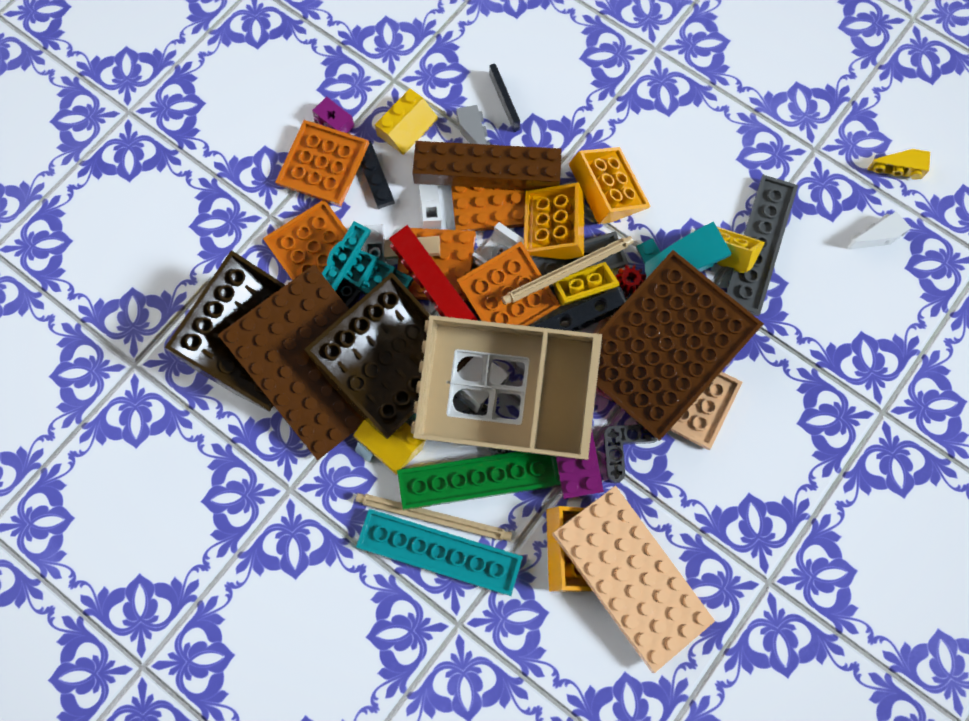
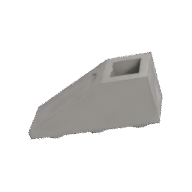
[456,105,490,145]

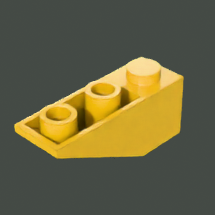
[867,149,931,180]

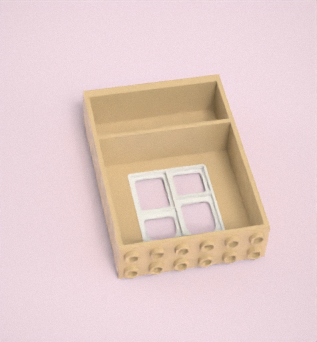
[411,315,602,460]

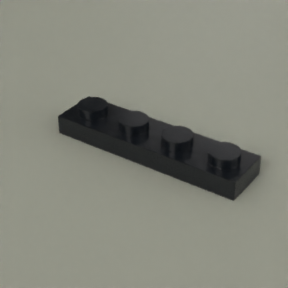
[361,140,395,209]

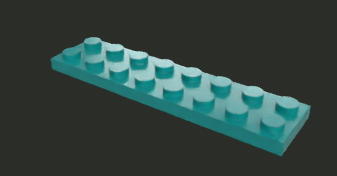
[356,509,523,597]

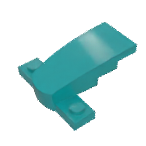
[322,221,414,295]
[636,221,732,278]

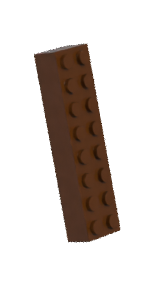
[412,141,562,190]

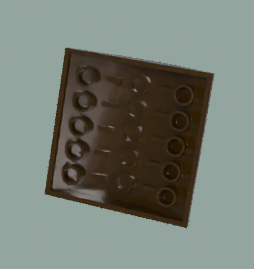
[164,250,285,412]
[304,272,471,439]

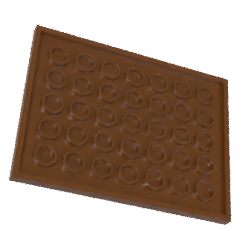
[596,250,764,441]
[218,264,364,461]

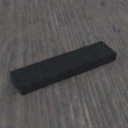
[489,63,520,132]

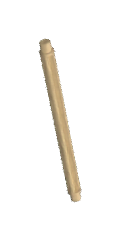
[501,236,634,305]
[356,493,512,541]

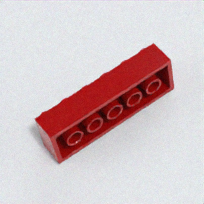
[389,225,478,321]

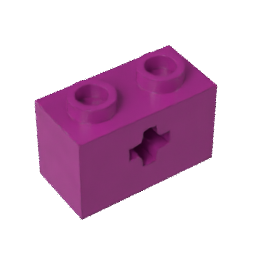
[312,96,355,133]

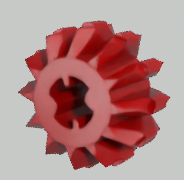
[615,265,646,297]

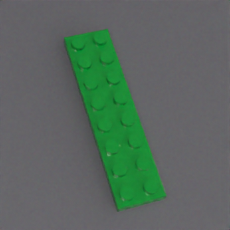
[397,452,561,511]

